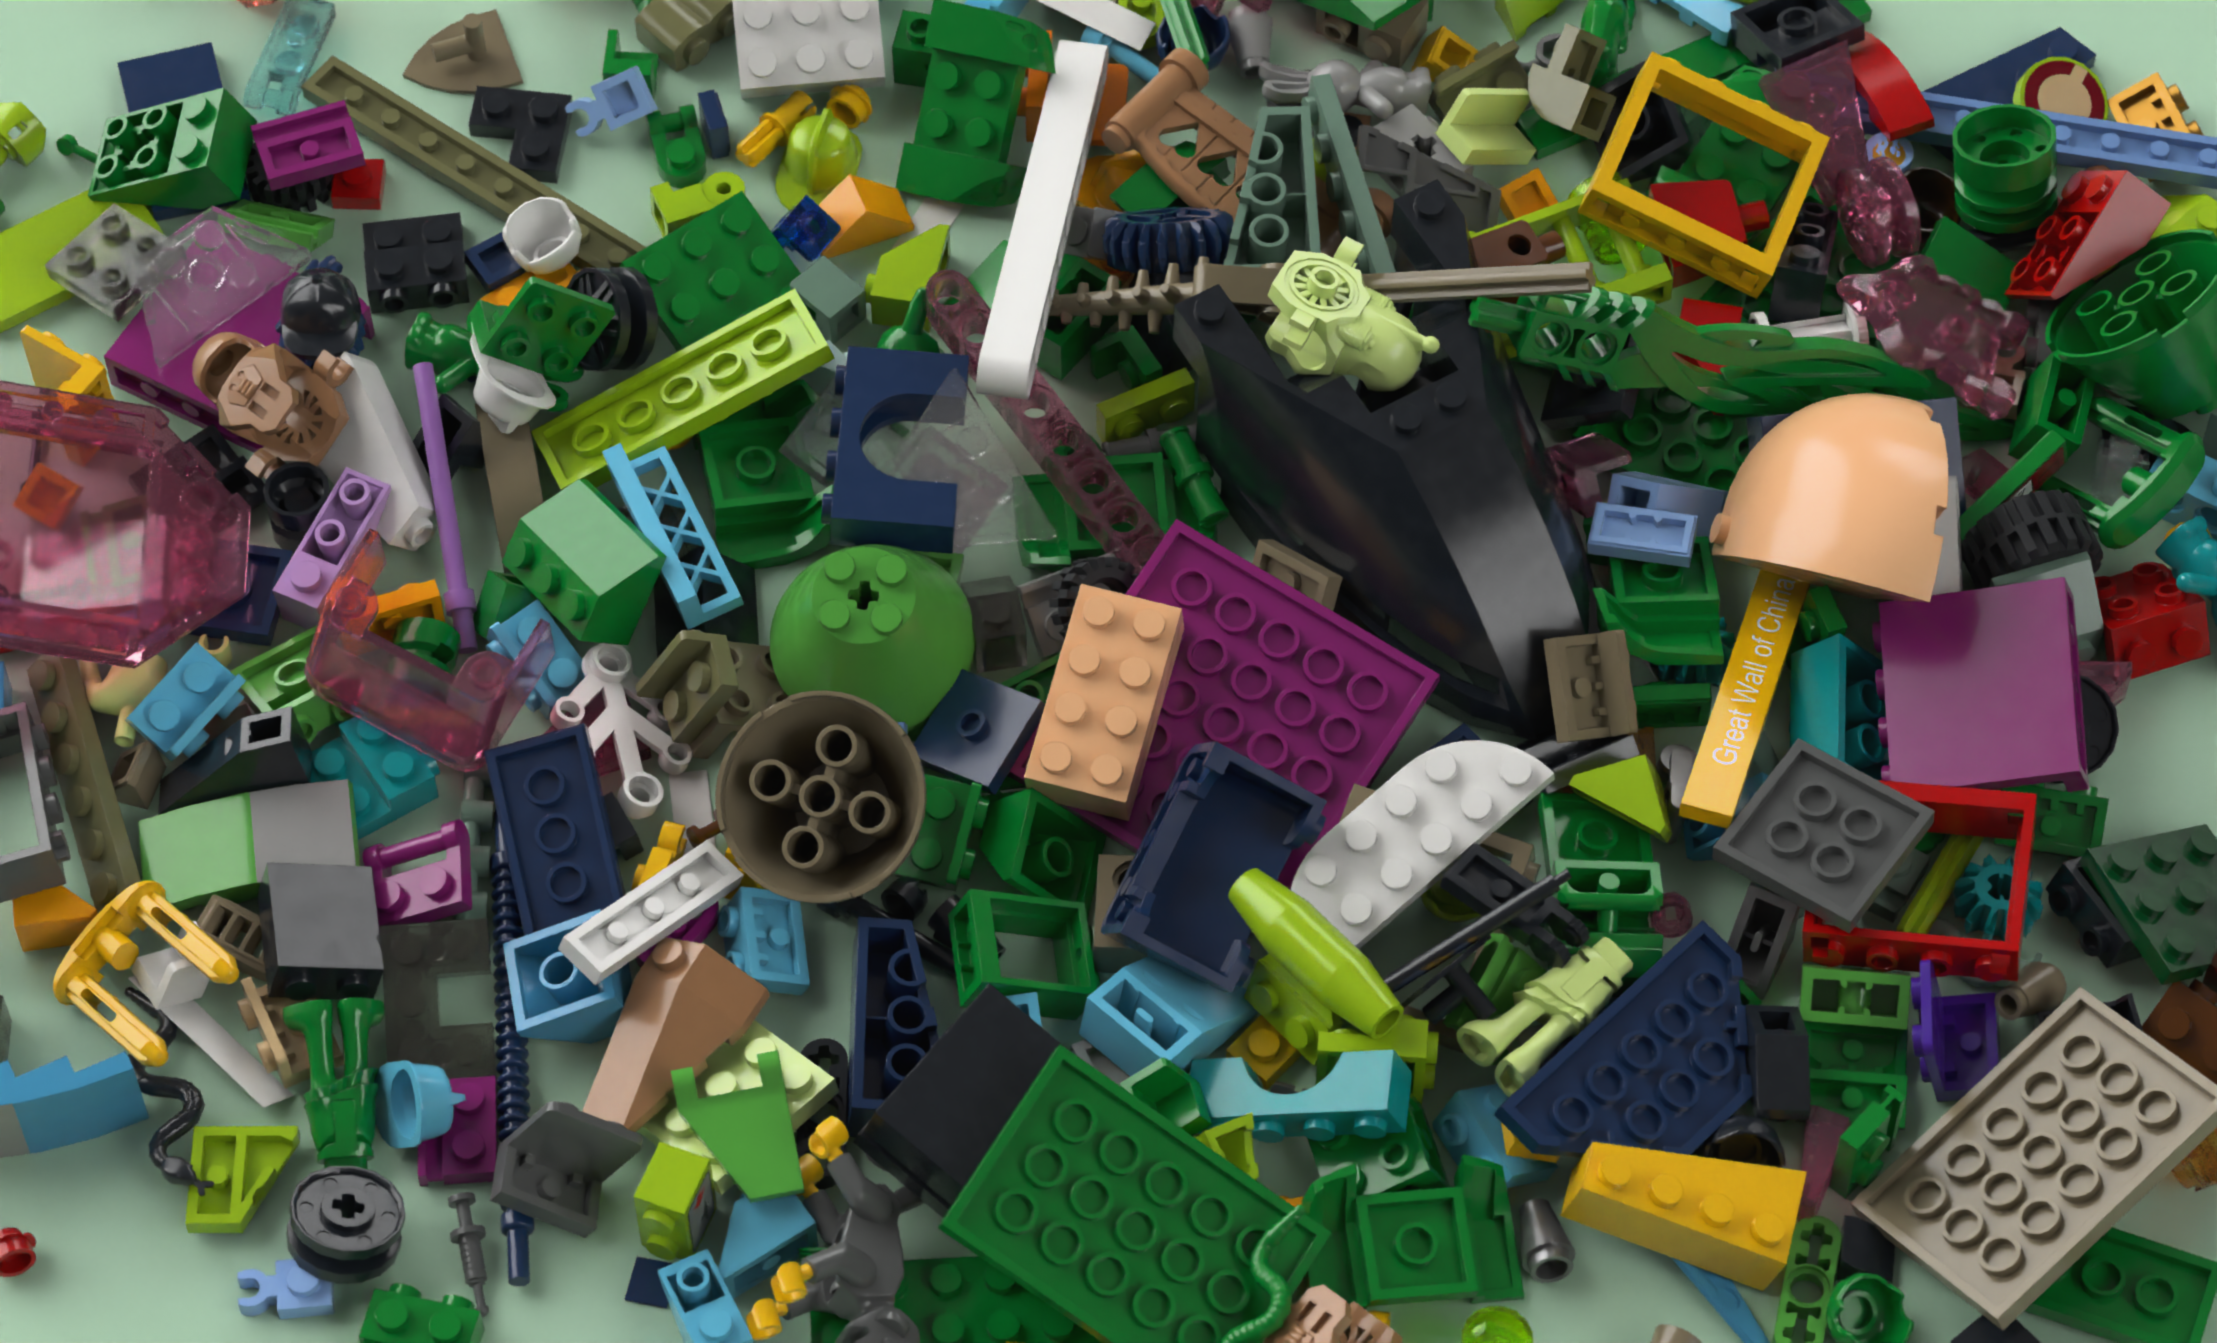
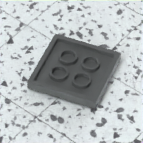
[1712,738,1935,934]

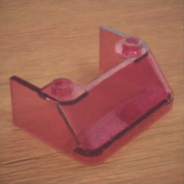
[304,528,556,772]

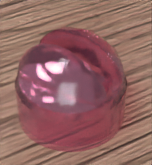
[1649,892,1693,938]

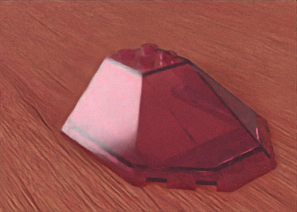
[0,380,251,669]

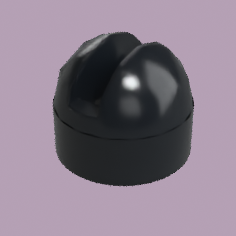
[881,877,928,922]

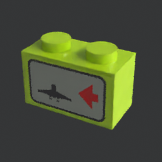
[633,1142,717,1260]

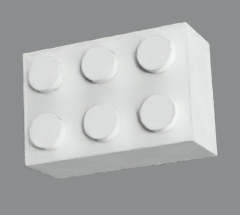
[732,0,885,99]

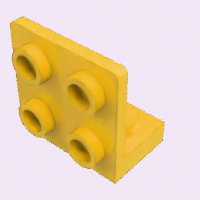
[20,325,120,467]

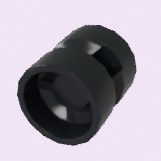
[263,462,331,554]

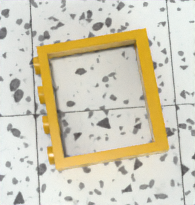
[1577,51,1830,299]

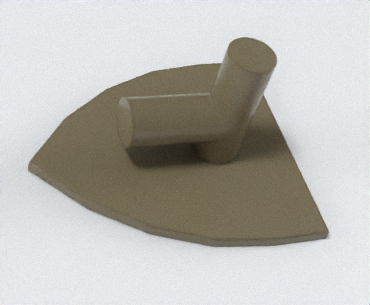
[403,9,523,94]

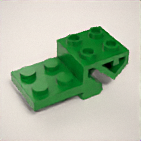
[1538,792,1663,997]

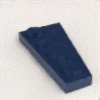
[1922,27,2096,164]

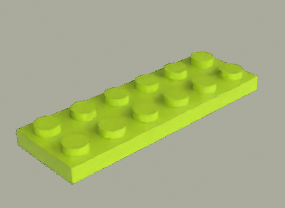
[531,289,835,490]

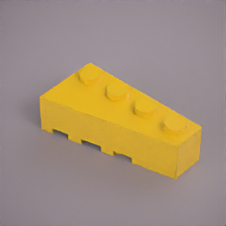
[1560,1142,1807,1291]

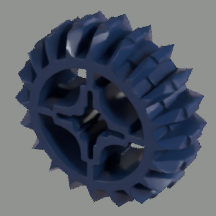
[1102,206,1234,274]

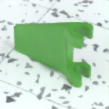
[671,1050,805,1203]

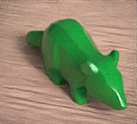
[1580,0,1636,88]

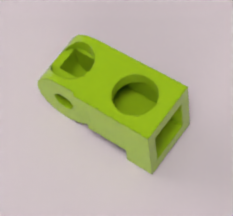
[650,171,746,237]

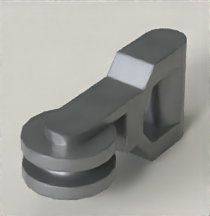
[1655,744,1697,844]

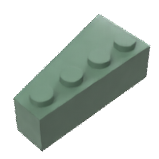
[1224,106,1321,267]

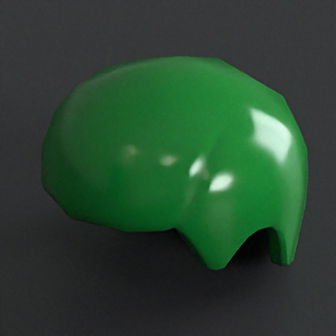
[1826,1273,1914,1343]

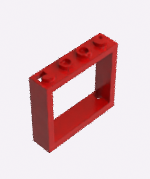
[1802,780,2037,982]

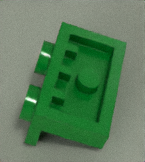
[895,773,990,892]
[1993,783,2109,858]

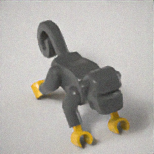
[746,1116,924,1343]

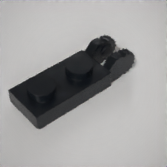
[1440,843,1590,968]

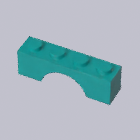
[1190,1050,1412,1143]

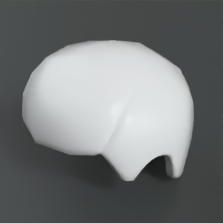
[502,197,582,274]

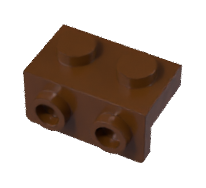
[2142,978,2217,1085]

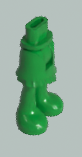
[283,998,385,1169]

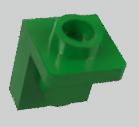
[1090,325,1163,390]
[1785,585,1847,670]

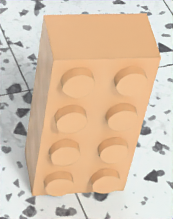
[1024,584,1184,821]

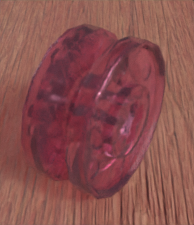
[1835,156,1922,268]

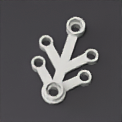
[550,643,693,819]

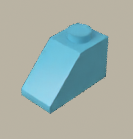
[718,1193,819,1299]

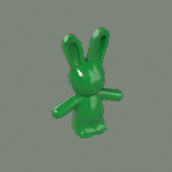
[405,311,585,413]

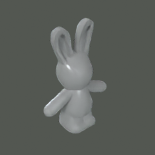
[1258,60,1431,119]

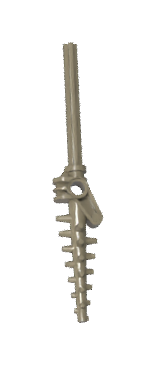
[1049,256,1596,334]

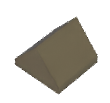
[111,741,166,810]

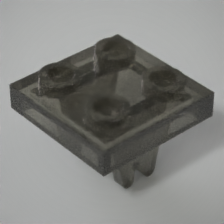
[45,203,187,322]

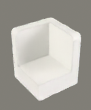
[131,920,210,1010]

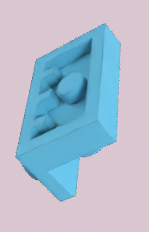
[485,599,585,720]
[125,642,246,762]
[717,886,810,996]

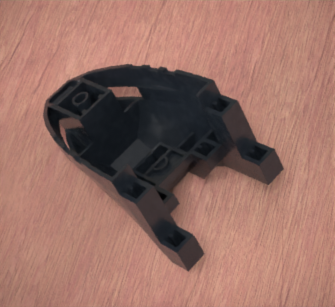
[1173,179,1601,741]

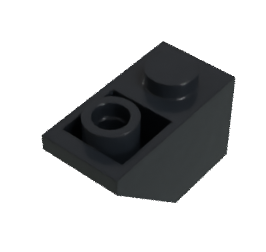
[1745,1005,1811,1122]

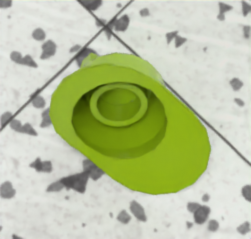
[775,108,862,217]

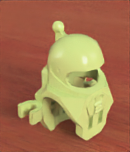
[1264,236,1440,392]

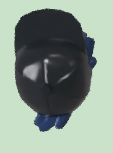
[275,255,366,369]

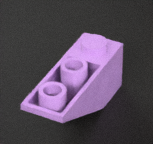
[272,467,391,636]

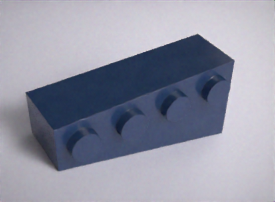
[846,917,939,1137]

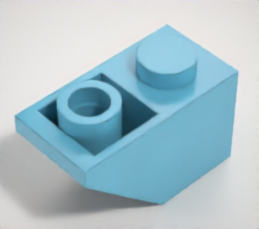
[657,1248,754,1343]

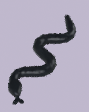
[125,987,214,1197]

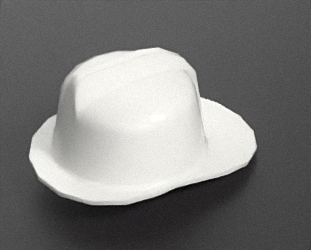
[470,332,556,434]

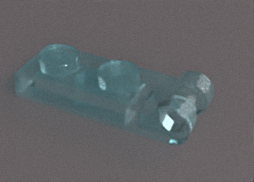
[243,0,336,116]

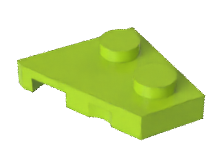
[185,1126,300,1233]

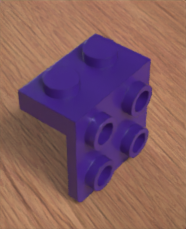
[1911,959,2000,1102]

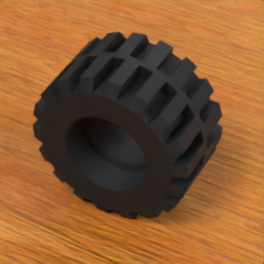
[1961,490,2103,589]

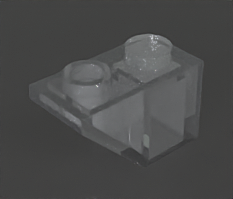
[2089,434,2149,506]

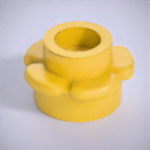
[826,84,873,129]

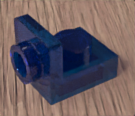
[771,194,841,262]

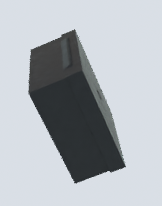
[853,983,1067,1218]

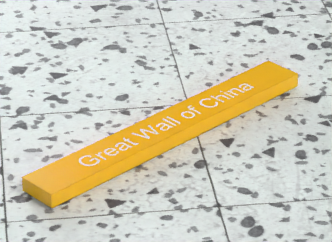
[1678,569,1811,829]

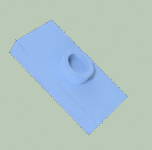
[1587,502,1698,567]

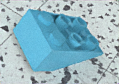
[1079,956,1259,1077]

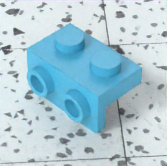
[1432,1084,1558,1190]

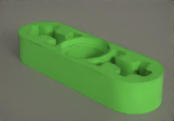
[1772,1215,1841,1343]

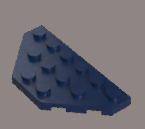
[1494,920,1753,1158]

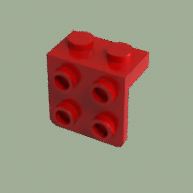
[2094,562,2211,684]

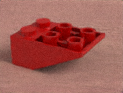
[2004,170,2171,300]

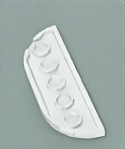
[1291,740,1555,949]

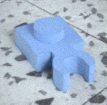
[565,65,658,136]
[237,1259,335,1319]

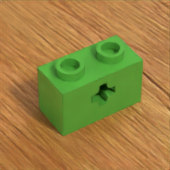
[1799,963,1912,1030]

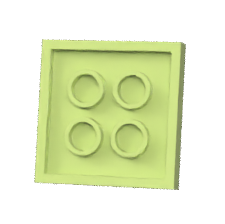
[638,1020,840,1195]

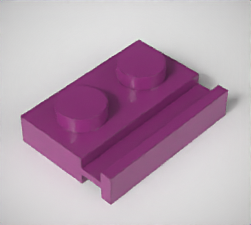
[250,100,366,191]
[418,1076,498,1186]

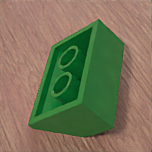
[502,479,667,645]

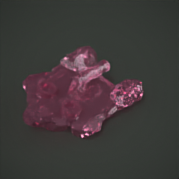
[1836,254,2030,420]

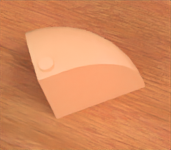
[1709,393,1948,602]

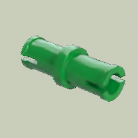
[1159,426,1229,528]

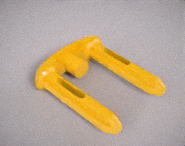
[53,880,239,1068]

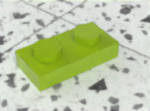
[1096,367,1195,442]

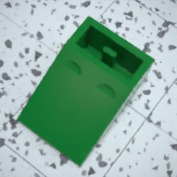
[87,88,257,209]
[944,240,1121,381]

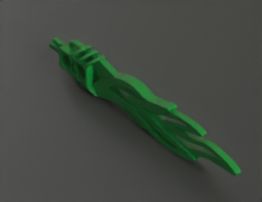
[1468,286,2015,441]

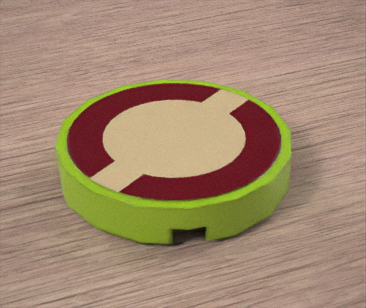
[2013,57,2109,120]

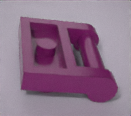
[362,819,472,937]

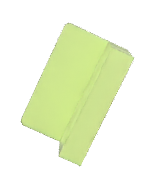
[1435,88,1536,165]

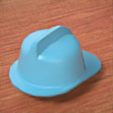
[374,1060,466,1148]

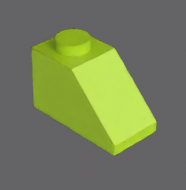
[864,224,951,333]

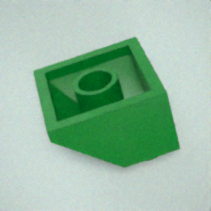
[979,788,1106,919]

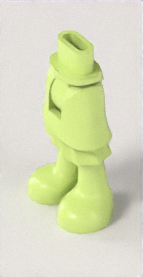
[1456,937,1633,1097]

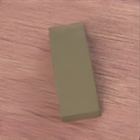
[475,403,544,573]

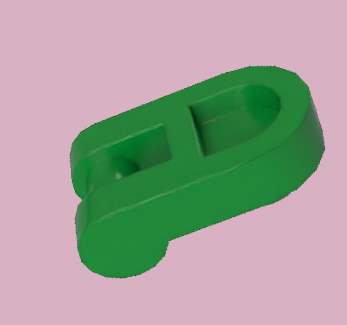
[646,104,706,188]

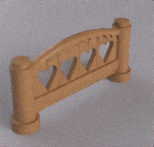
[1102,48,1394,258]

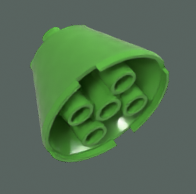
[769,544,976,732]

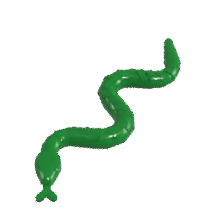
[1218,1204,1306,1343]

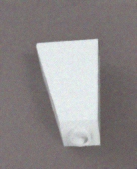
[318,351,438,552]

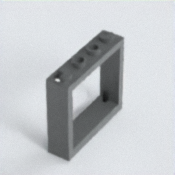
[0,702,71,903]

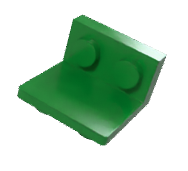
[469,276,615,382]
[1307,1092,1450,1195]

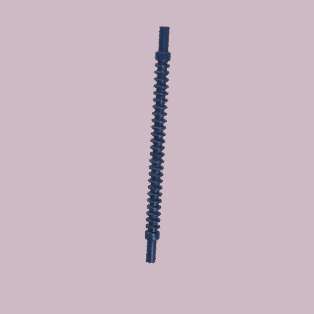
[490,809,535,1287]

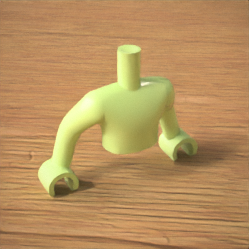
[67,625,232,747]

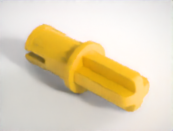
[735,90,817,168]

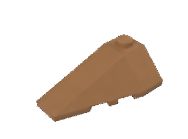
[582,937,770,1132]

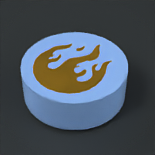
[1863,133,1914,182]

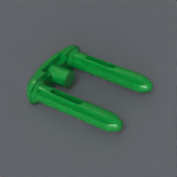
[2036,396,2205,549]

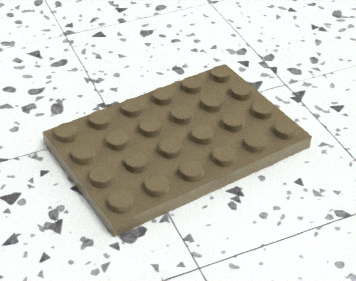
[1850,987,2217,1331]

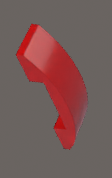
[1816,31,1935,142]

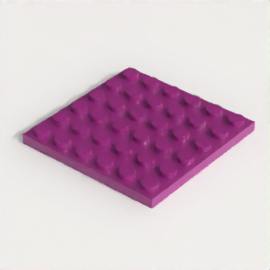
[1008,519,1440,890]

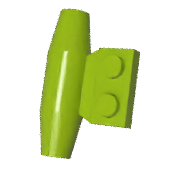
[1228,868,1404,1066]

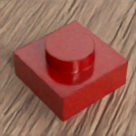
[331,159,386,210]

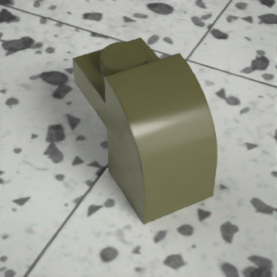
[1528,23,1617,142]

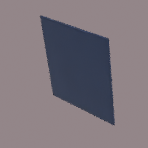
[624,1256,673,1308]

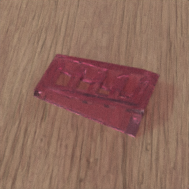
[1797,1105,1851,1223]

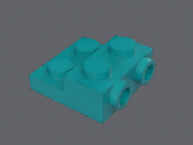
[311,701,440,840]

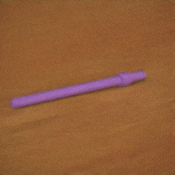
[413,362,478,654]

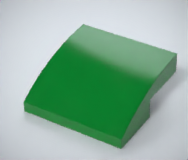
[1796,1021,1908,1130]

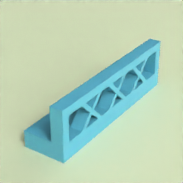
[602,443,744,630]

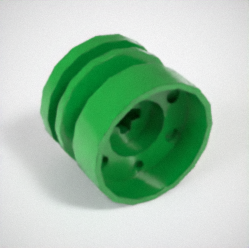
[1953,104,2058,234]

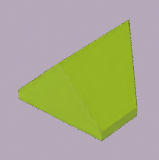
[1569,754,1672,843]

